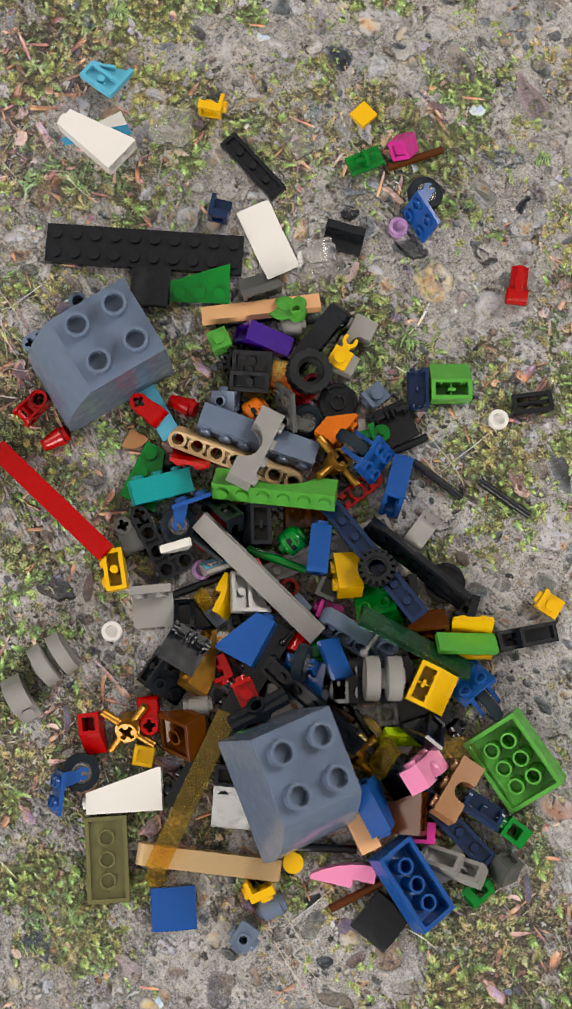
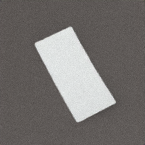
[237,200,300,280]

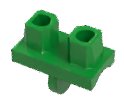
[345,145,385,178]
[359,422,390,446]

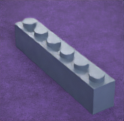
[195,402,320,472]

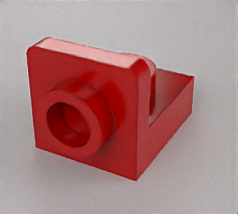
[214,653,235,686]
[231,674,259,708]

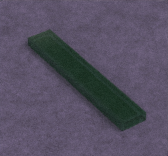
[357,606,472,681]

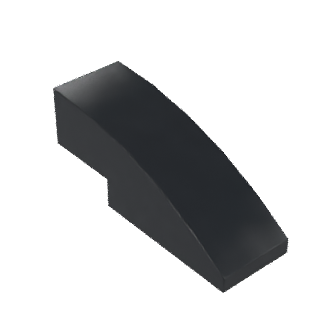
[492,621,559,652]

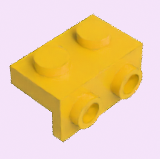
[241,878,276,904]

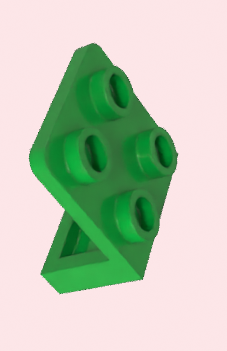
[354,583,404,631]

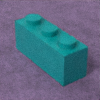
[127,466,195,507]

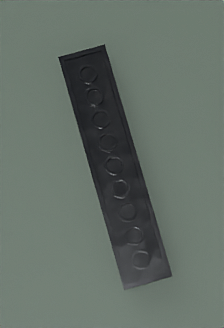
[44,223,245,277]

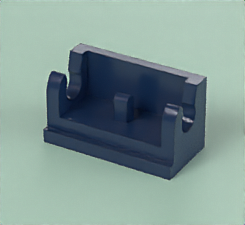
[406,367,430,412]
[461,789,506,832]

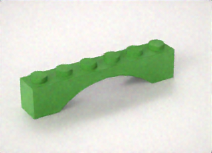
[211,468,338,512]

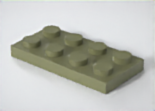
[84,814,131,905]

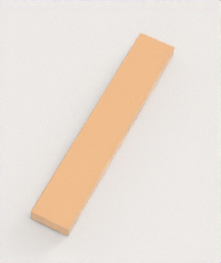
[201,293,322,326]

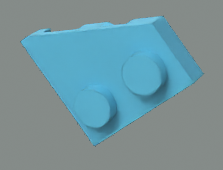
[80,60,134,100]

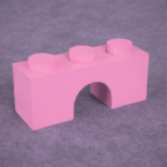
[399,748,449,796]

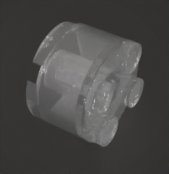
[296,237,339,280]

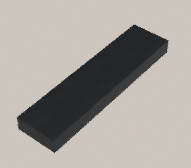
[220,132,286,201]

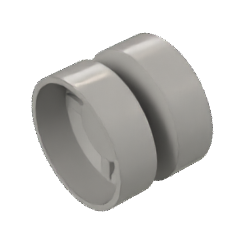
[26,631,81,687]
[362,656,406,701]

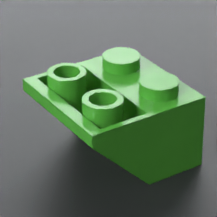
[429,364,473,404]

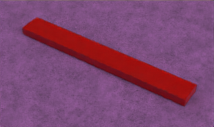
[0,440,114,561]

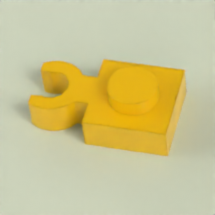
[328,334,358,373]

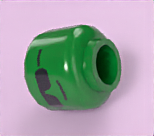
[277,525,308,556]

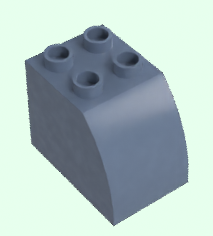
[28,278,175,434]
[217,706,362,863]

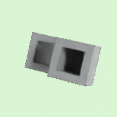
[403,509,441,551]
[0,673,42,724]

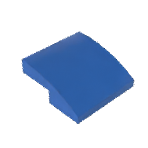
[150,884,197,932]

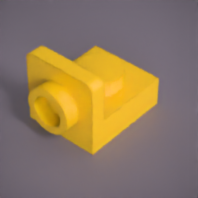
[197,93,228,120]
[532,588,566,620]

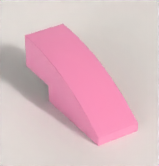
[309,862,376,888]

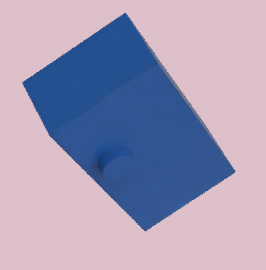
[368,835,456,934]

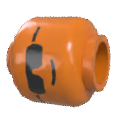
[240,396,269,420]

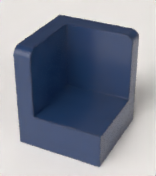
[207,193,232,225]

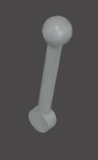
[360,622,389,657]

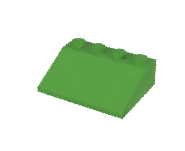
[463,706,567,814]

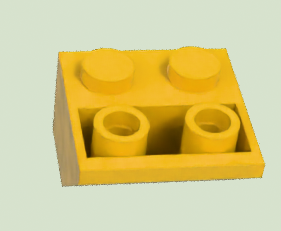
[403,659,459,716]

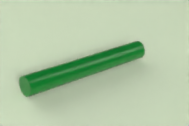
[247,545,307,574]

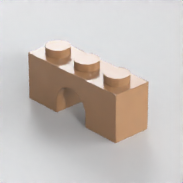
[428,755,485,826]

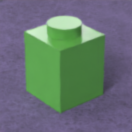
[206,326,233,357]

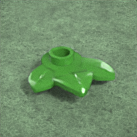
[269,296,307,322]

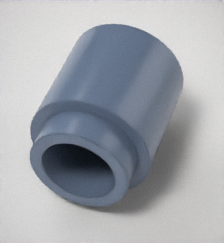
[255,893,289,922]

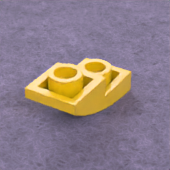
[212,572,231,621]

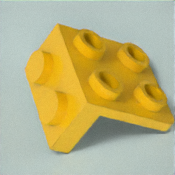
[450,615,495,660]

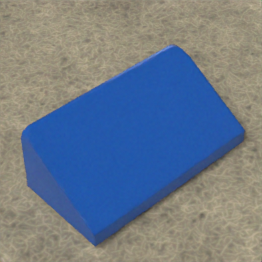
[316,637,353,681]

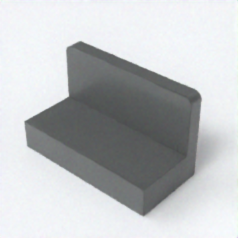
[238,273,282,302]

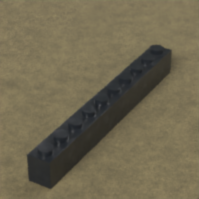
[163,621,295,815]

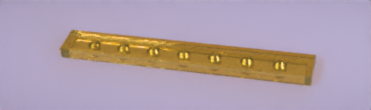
[145,708,232,875]

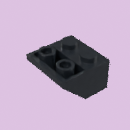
[232,503,272,547]

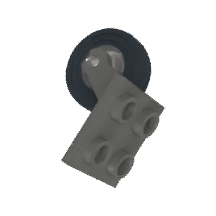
[273,381,323,439]

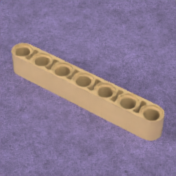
[168,426,303,485]
[135,842,282,882]

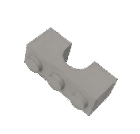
[331,313,379,380]

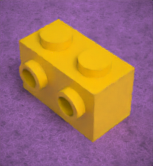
[99,547,130,593]
[329,552,364,599]

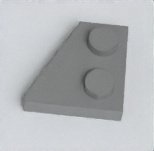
[230,571,272,614]

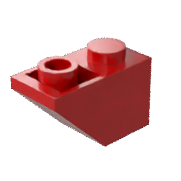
[77,711,108,755]

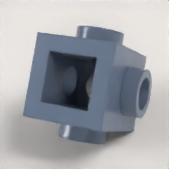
[209,386,241,412]
[228,917,261,954]

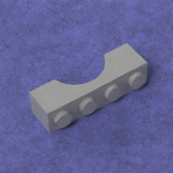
[226,405,285,491]

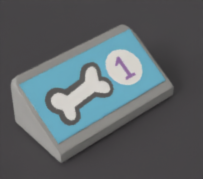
[199,558,233,577]

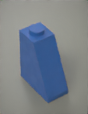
[378,453,414,519]
[306,520,332,576]
[215,612,278,669]
[358,773,395,839]

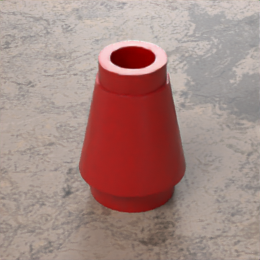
[168,394,199,418]
[40,425,72,451]

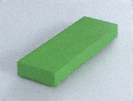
[434,632,499,655]

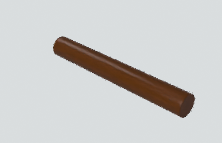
[386,146,444,172]
[328,879,384,913]

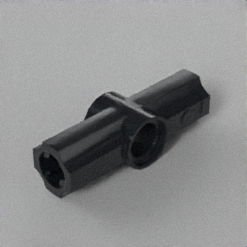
[226,687,291,733]

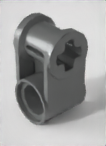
[114,516,145,557]

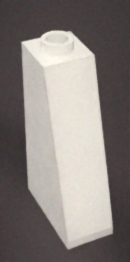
[57,109,137,175]
[82,766,164,815]

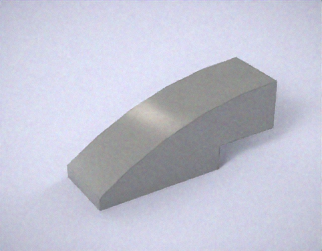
[421,844,489,890]

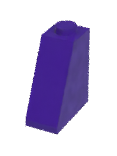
[232,320,294,359]

